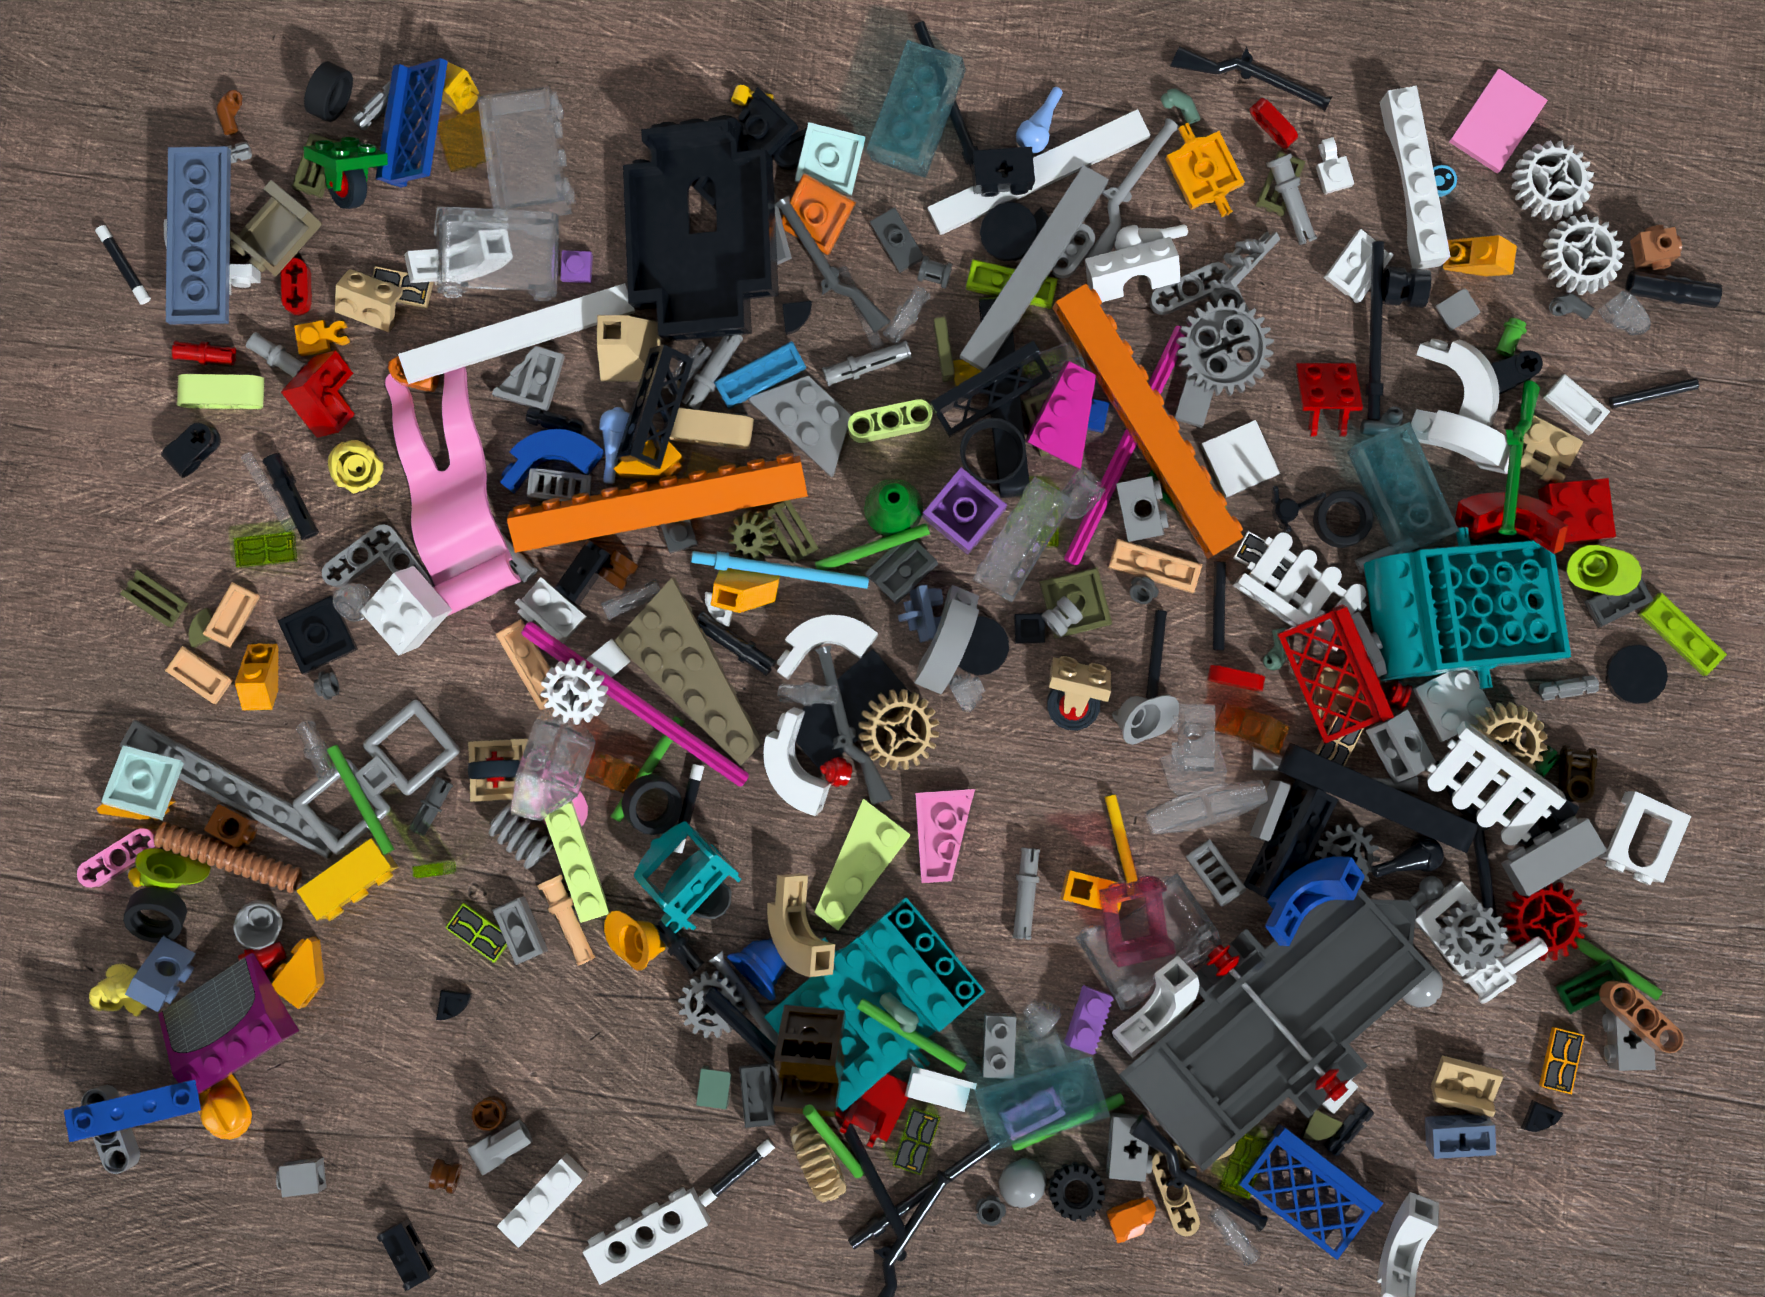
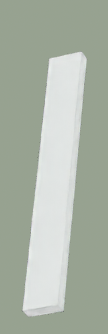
[927,109,1150,235]
[398,283,635,384]

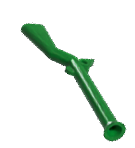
[1498,381,1540,535]

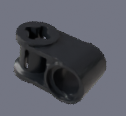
[1491,350,1543,394]
[161,423,221,478]

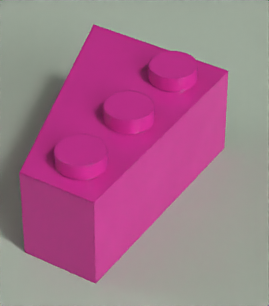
[1025,361,1096,469]

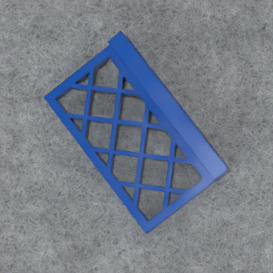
[375,58,448,188]
[1238,1123,1383,1260]

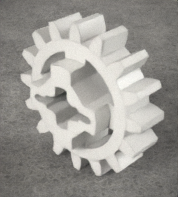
[541,658,608,725]

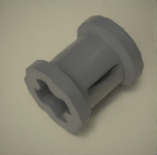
[918,255,953,289]

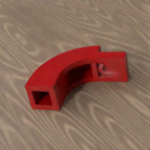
[1454,492,1568,554]

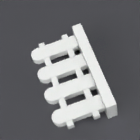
[1233,532,1367,653]
[1427,720,1566,845]

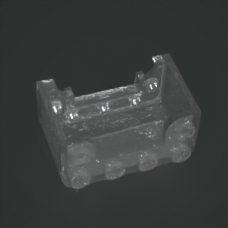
[478,86,576,224]

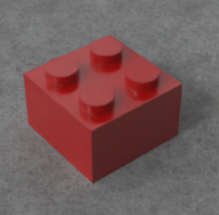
[1538,478,1616,546]

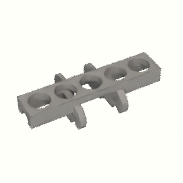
[1219,232,1280,288]

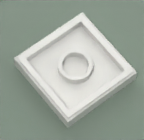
[1201,420,1280,498]

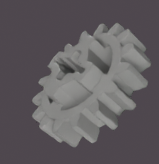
[1439,903,1508,970]
[678,971,745,1038]

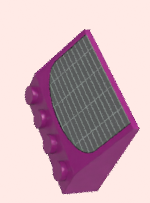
[158,953,299,1094]

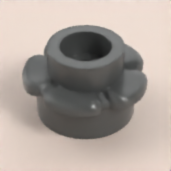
[1130,577,1159,604]
[314,671,340,700]
[976,1195,1006,1226]

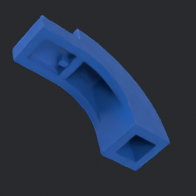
[500,429,605,494]
[1265,857,1365,946]

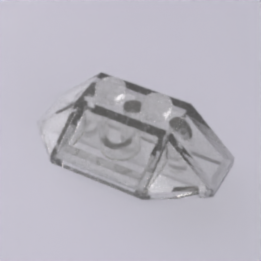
[511,707,596,821]

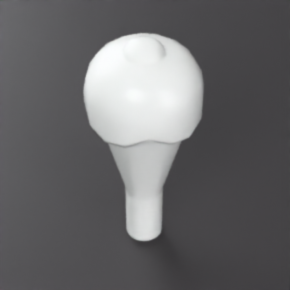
[1115,224,1188,250]

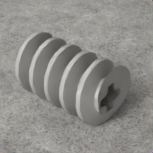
[489,803,554,869]

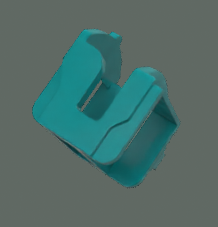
[634,821,742,933]

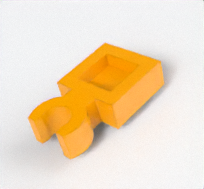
[294,320,350,356]

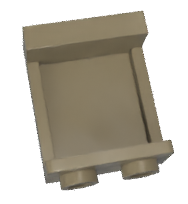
[230,180,322,277]

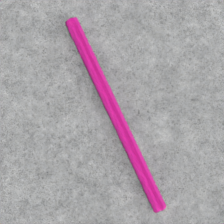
[1064,326,1186,566]
[521,622,749,787]

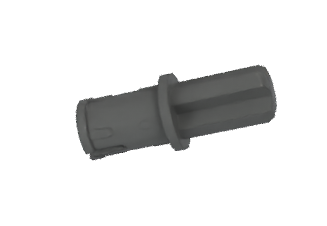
[409,776,454,836]

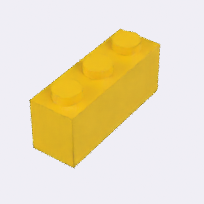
[297,838,398,921]

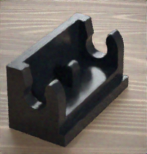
[554,540,610,605]
[377,1217,437,1291]

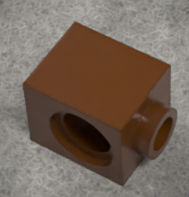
[204,803,258,847]

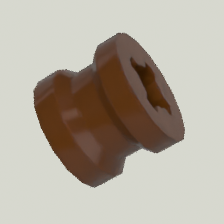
[429,1158,462,1194]

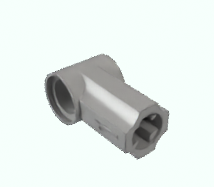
[467,1119,533,1176]

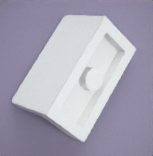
[905,1066,977,1112]

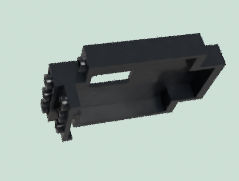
[623,115,779,342]

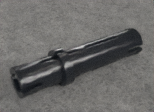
[262,453,319,540]
[697,611,777,676]

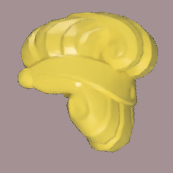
[328,440,384,494]
[89,964,147,1017]

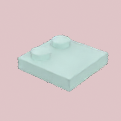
[795,122,866,196]
[101,745,184,820]

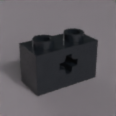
[971,147,1035,197]

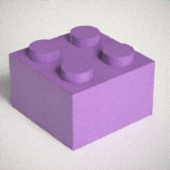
[922,467,1007,555]

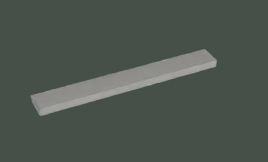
[960,165,1109,371]
[119,720,344,858]

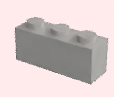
[1501,816,1607,896]

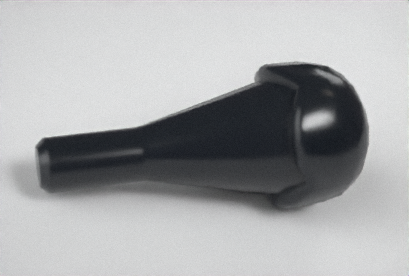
[1372,837,1444,878]

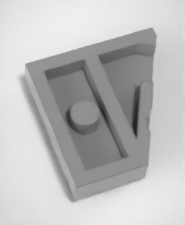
[492,346,565,411]

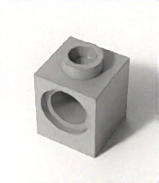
[276,1157,327,1198]

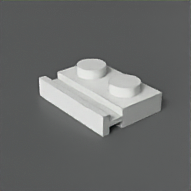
[1324,229,1393,303]

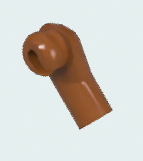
[216,90,243,135]

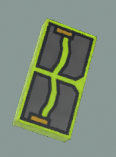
[446,903,507,963]

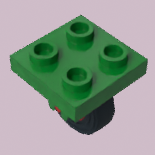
[304,137,388,209]

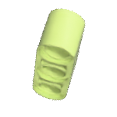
[177,374,264,409]
[848,399,932,443]

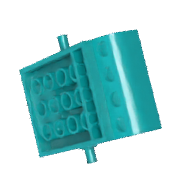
[1363,527,1571,689]
[764,897,986,1112]

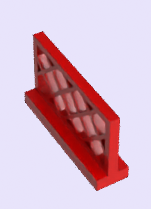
[1277,604,1394,744]

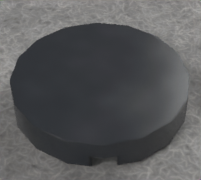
[980,202,1039,262]
[958,616,1009,676]
[1605,645,1668,704]

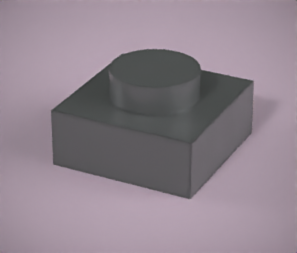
[661,519,698,554]

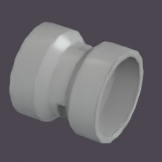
[1041,596,1083,638]

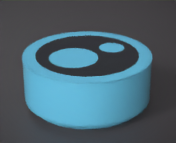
[1433,165,1457,197]

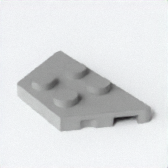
[748,376,851,478]

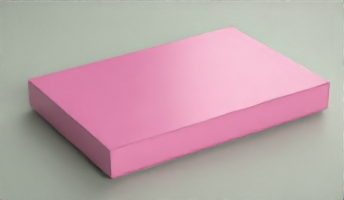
[1449,69,1548,174]

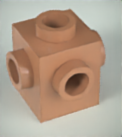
[1630,225,1682,270]

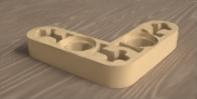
[1152,1143,1236,1237]

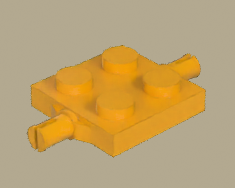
[1165,123,1245,217]

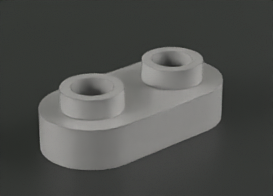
[1050,224,1095,278]

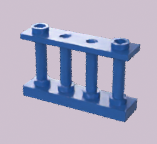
[64,1080,201,1142]

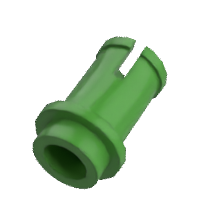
[1495,318,1527,357]

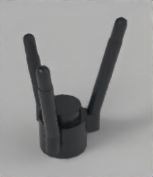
[1271,486,1326,532]

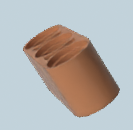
[1599,980,1684,1053]

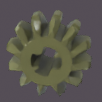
[728,511,779,561]

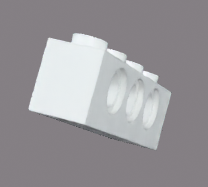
[583,1187,711,1285]

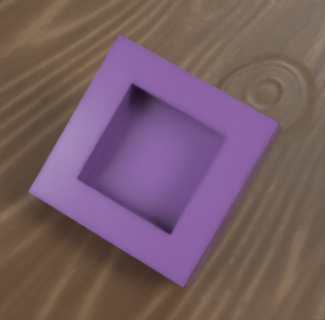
[561,250,593,283]

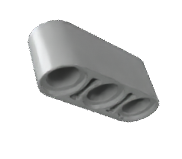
[81,1085,140,1174]

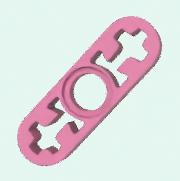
[77,828,158,887]

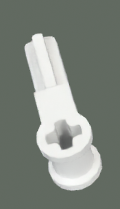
[1462,937,1548,1004]

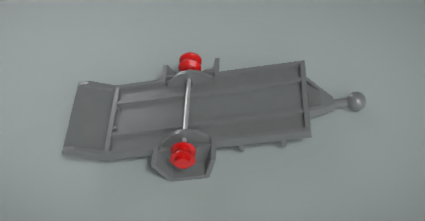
[1119,876,1444,1173]

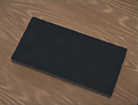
[796,649,911,770]

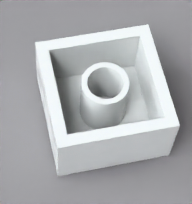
[360,566,452,656]

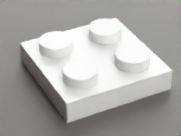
[1413,669,1494,742]

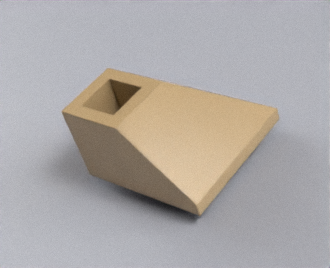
[597,315,661,382]

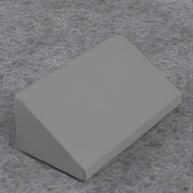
[492,896,548,965]

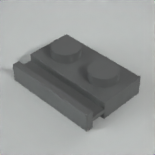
[865,540,938,605]

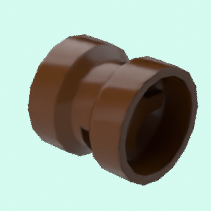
[598,550,639,591]
[472,1096,508,1131]

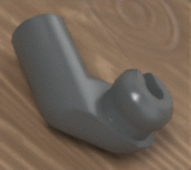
[1549,294,1594,320]
[1360,406,1403,436]

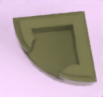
[189,608,213,648]
[1301,1110,1343,1140]

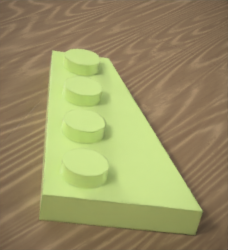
[814,799,910,931]

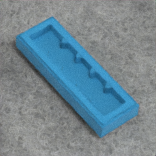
[714,341,806,410]

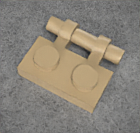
[1521,415,1583,483]

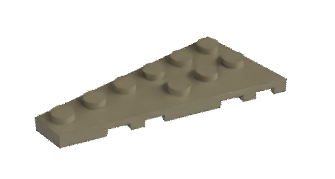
[614,577,763,766]

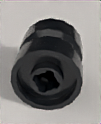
[1383,266,1432,308]

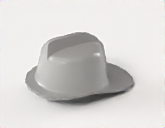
[1112,695,1180,745]

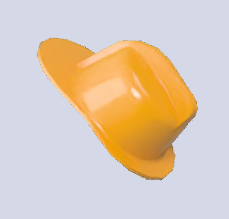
[604,911,666,971]
[198,1074,252,1140]

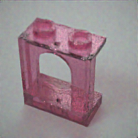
[1099,876,1176,968]

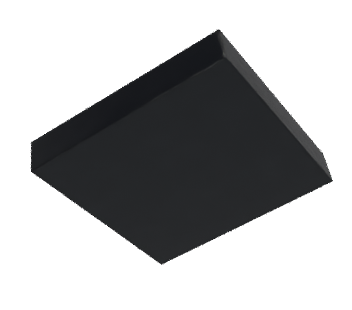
[278,595,358,675]

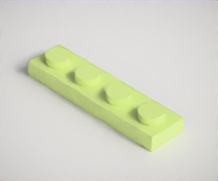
[542,800,610,923]

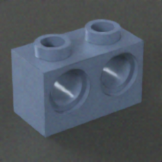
[1425,1114,1496,1159]

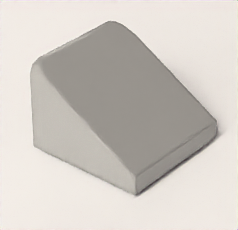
[1435,288,1480,331]

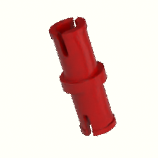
[172,340,236,366]

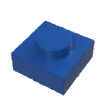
[1087,399,1110,433]

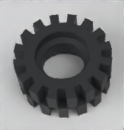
[1048,1162,1105,1222]

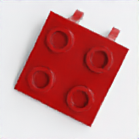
[1296,363,1363,437]
[836,1073,909,1148]

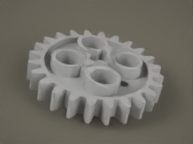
[1176,299,1274,396]

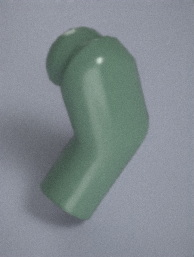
[1161,88,1201,125]
[1263,628,1290,670]
[880,992,919,1033]

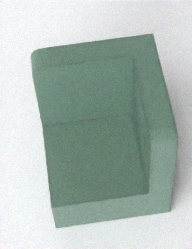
[696,1065,731,1109]

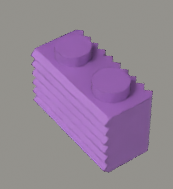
[1064,985,1114,1055]

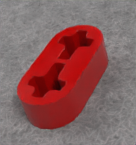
[1249,98,1298,149]
[281,258,312,316]
[1207,665,1266,692]

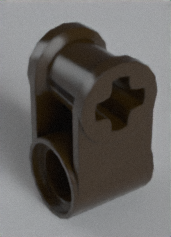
[1558,745,1598,804]

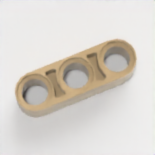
[669,408,754,449]

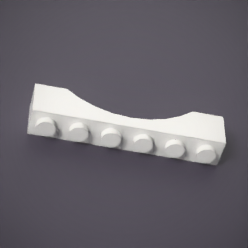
[1380,86,1451,269]

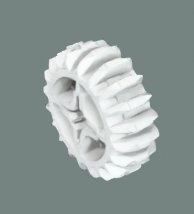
[1511,140,1594,221]
[1541,214,1624,295]

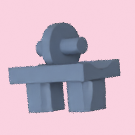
[898,585,943,643]

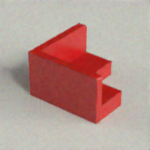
[281,350,355,438]

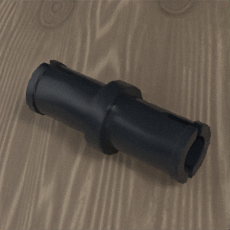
[655,920,705,975]

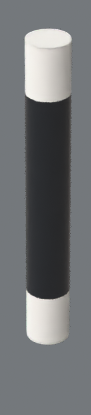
[95,225,151,304]
[673,764,704,853]
[698,1138,776,1207]

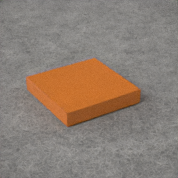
[781,173,856,255]

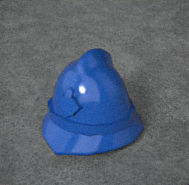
[727,938,787,1001]

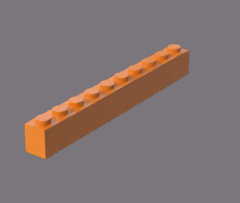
[1052,284,1243,559]
[507,453,808,553]

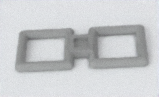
[293,700,460,855]

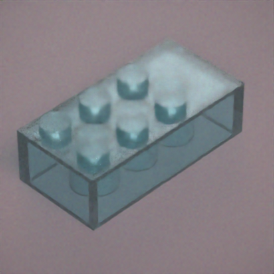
[866,40,966,178]
[1348,422,1459,555]
[974,1056,1110,1153]

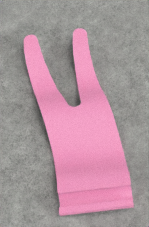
[385,367,521,616]

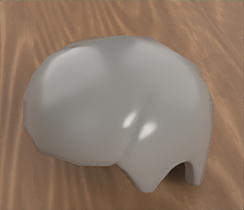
[233,900,283,950]
[1402,960,1443,1008]
[998,1158,1047,1208]

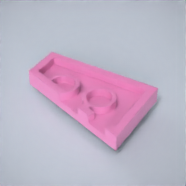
[915,789,975,883]

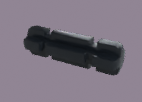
[526,407,584,434]
[1325,1102,1374,1156]

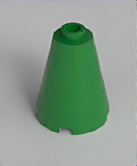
[864,479,923,537]

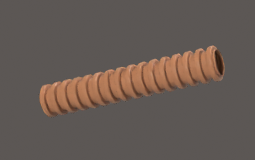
[154,822,302,893]

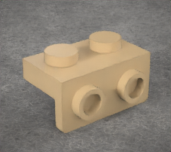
[335,269,403,332]
[1431,1055,1503,1117]

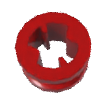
[1387,680,1412,710]

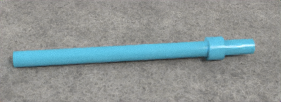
[691,551,869,589]

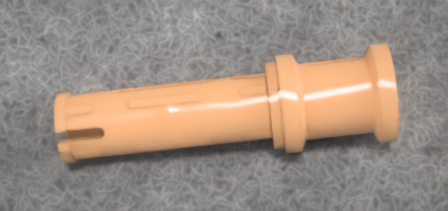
[537,874,596,966]

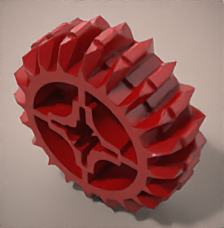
[1503,882,1588,961]

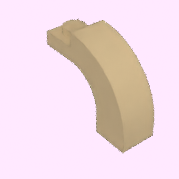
[767,873,835,977]

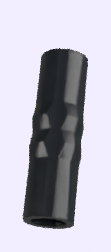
[1625,270,1722,308]

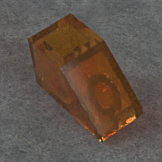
[1213,702,1290,755]
[569,743,640,793]

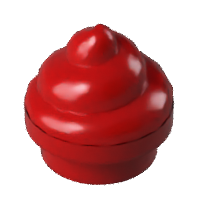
[820,757,852,787]

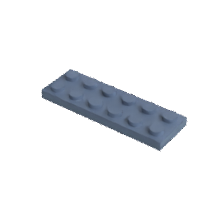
[166,146,231,325]

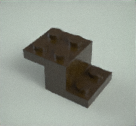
[773,1005,846,1117]

